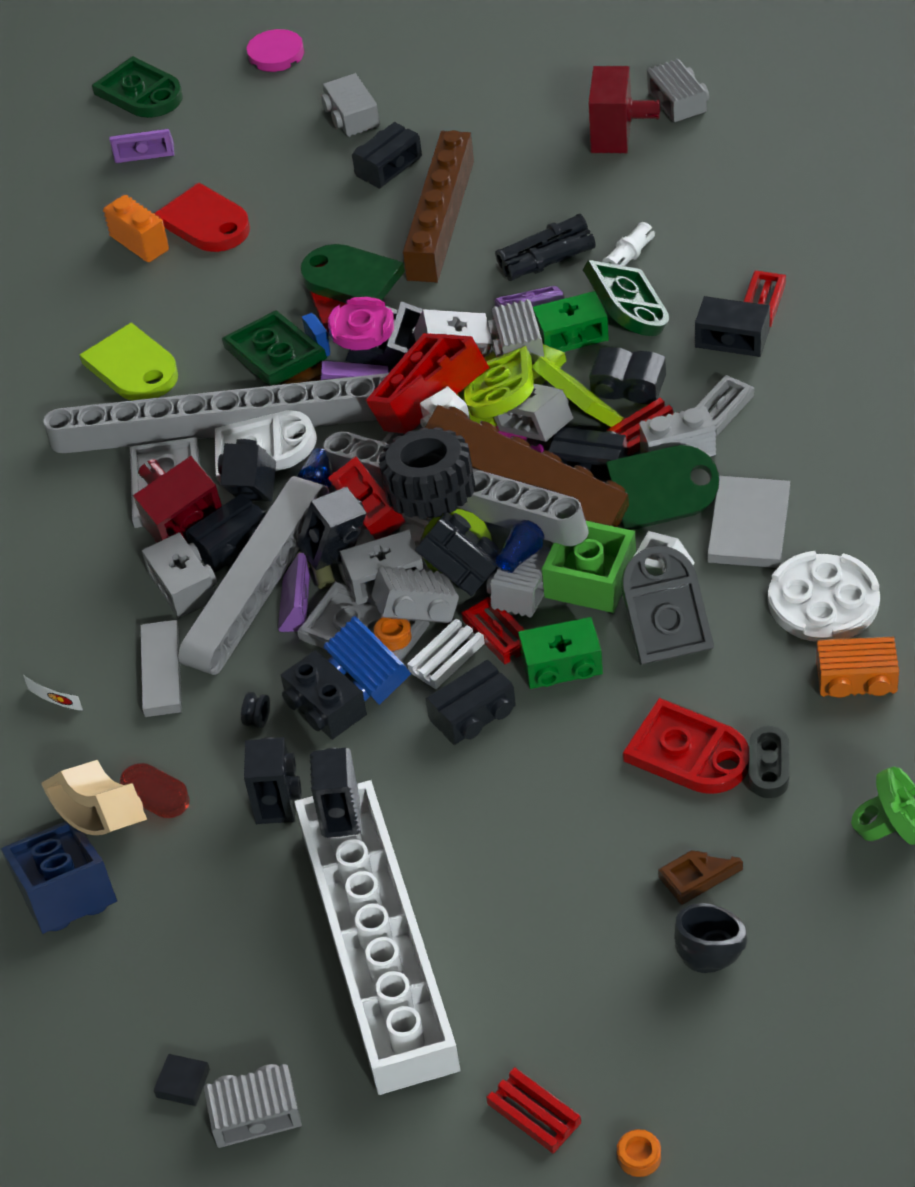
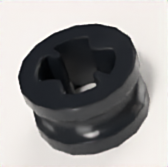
[241,692,270,728]

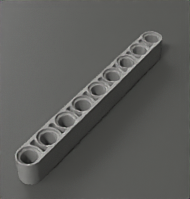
[323,431,589,546]

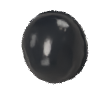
[674,903,748,973]

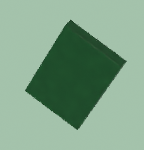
[221,310,327,386]

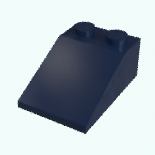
[0,821,118,934]

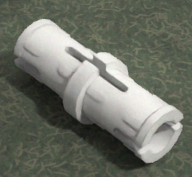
[602,222,655,266]

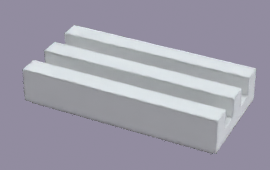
[407,619,485,689]

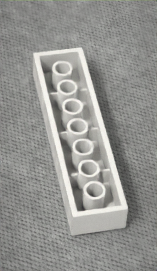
[294,780,461,1095]

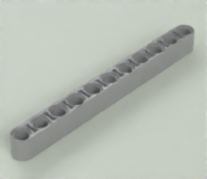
[43,373,389,453]

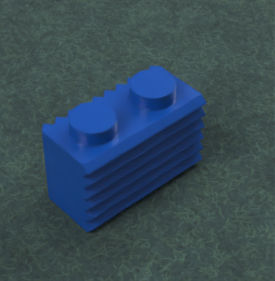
[324,616,411,705]

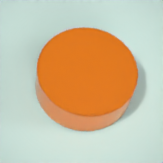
[374,618,412,651]
[617,1129,661,1177]

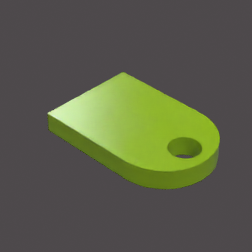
[79,322,178,401]
[464,346,534,418]
[532,356,625,427]

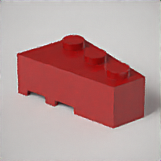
[365,333,490,434]

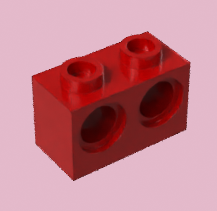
[328,456,406,540]

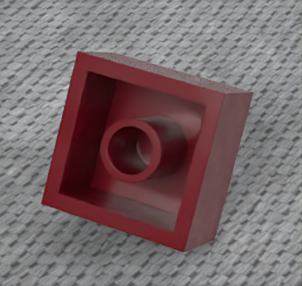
[588,66,660,153]
[133,456,222,543]

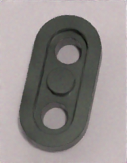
[749,726,789,798]

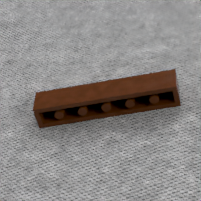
[403,130,474,283]
[425,405,629,527]

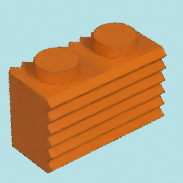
[103,195,169,262]
[816,636,899,698]

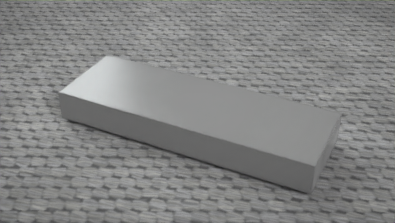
[141,620,182,717]

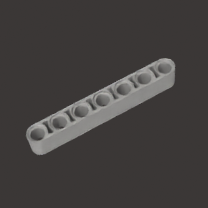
[178,476,329,675]

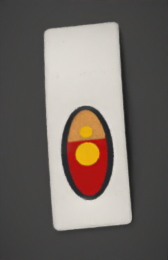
[23,675,83,711]

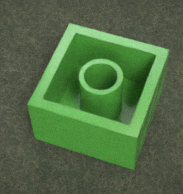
[542,521,636,613]

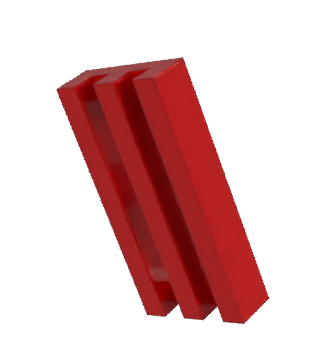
[743,270,786,327]
[607,398,678,456]
[462,596,525,665]
[486,1067,581,1154]

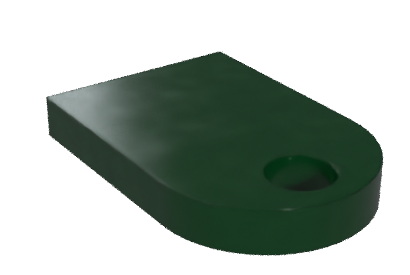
[92,56,183,118]
[301,244,405,303]
[583,260,669,336]
[605,445,720,530]

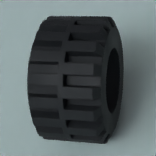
[379,428,475,519]

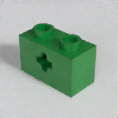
[533,291,609,352]
[518,617,603,689]

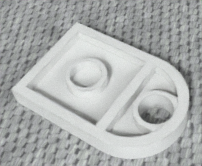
[215,410,317,484]

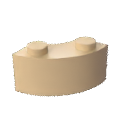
[41,760,147,835]

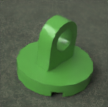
[851,766,915,845]

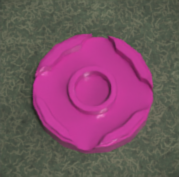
[246,29,304,72]
[328,297,394,350]

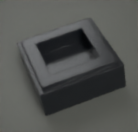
[154,1054,210,1106]

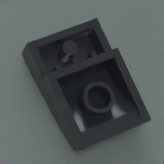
[345,301,423,372]

